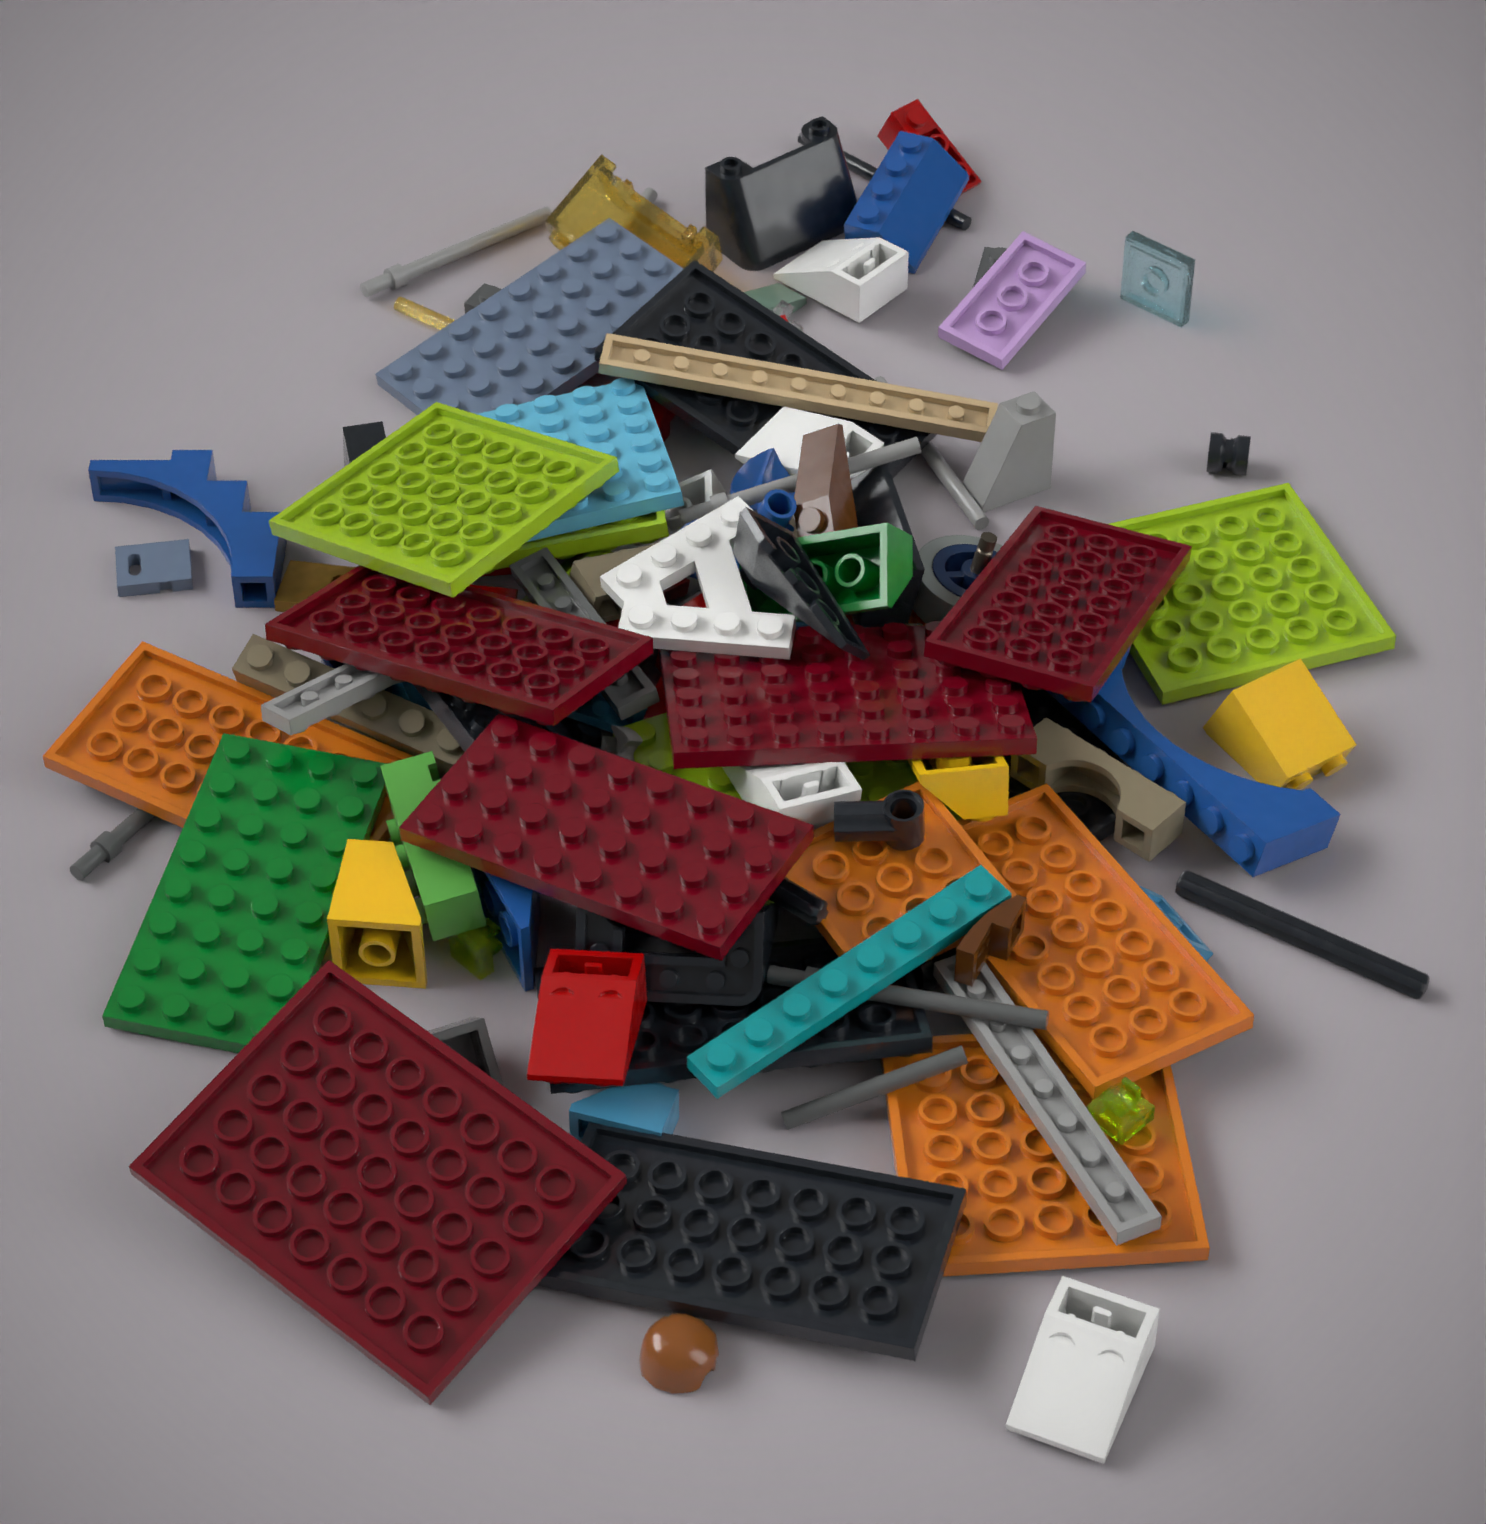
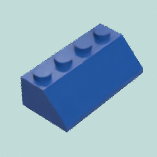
[844,131,969,274]

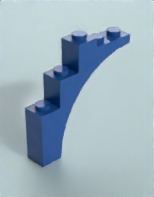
[88,450,287,608]

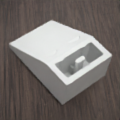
[774,237,909,323]
[735,406,884,480]
[722,762,862,830]
[1005,1276,1160,1464]

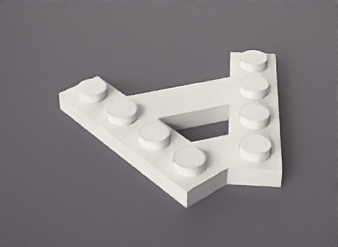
[600,496,796,659]

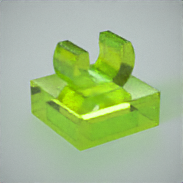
[449,918,502,981]
[1086,1077,1155,1145]

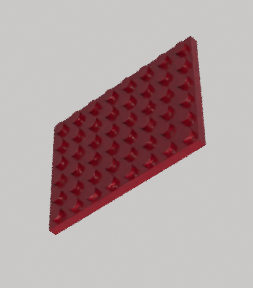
[659,621,1037,769]
[128,960,627,1405]

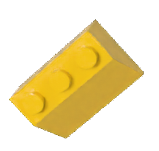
[907,756,1009,822]

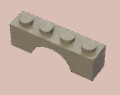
[1010,717,1186,862]

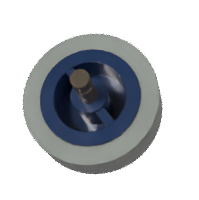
[913,532,1002,624]

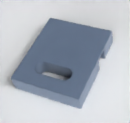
[115,539,193,597]

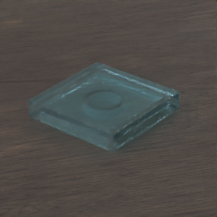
[1120,231,1195,327]

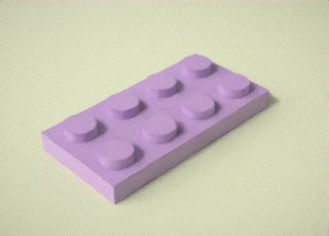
[938,231,1086,370]

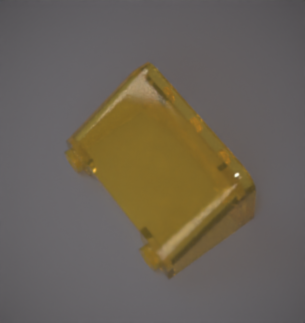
[545,154,723,272]

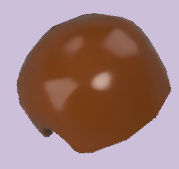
[639,1313,719,1394]

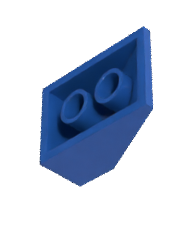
[471,867,542,992]

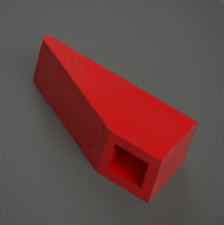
[877,99,982,194]

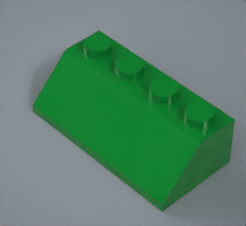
[739,522,913,623]

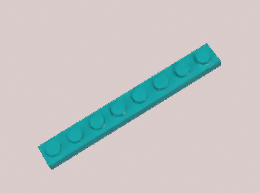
[687,865,1012,1099]

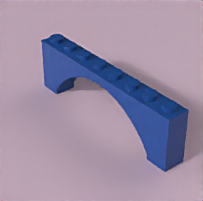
[1046,646,1341,877]

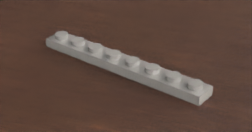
[933,955,1162,1246]

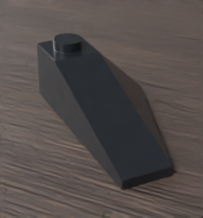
[733,507,870,660]

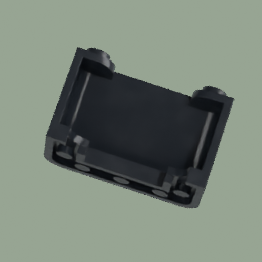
[705,116,858,271]
[575,899,778,1006]

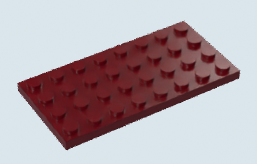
[923,505,1192,702]
[265,565,653,726]
[399,713,814,961]

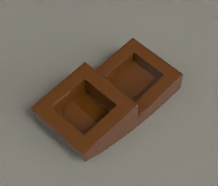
[954,895,1026,987]

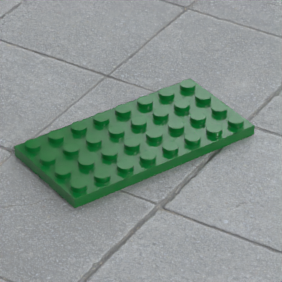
[102,733,387,1053]

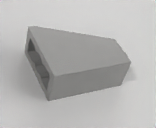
[962,391,1056,512]

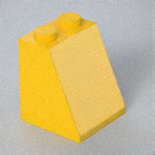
[1203,658,1357,790]
[327,839,428,989]

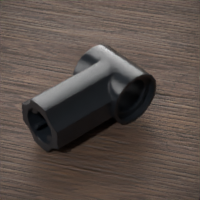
[834,790,925,851]

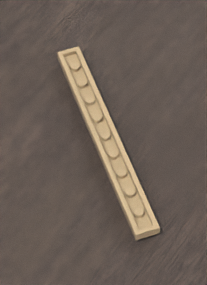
[599,333,998,442]

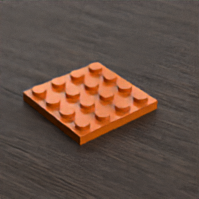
[785,781,1017,963]

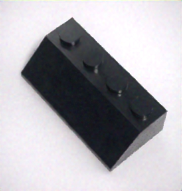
[849,463,925,628]

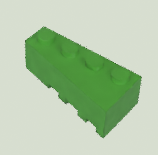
[380,751,487,941]

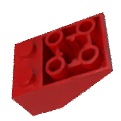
[527,949,647,1087]

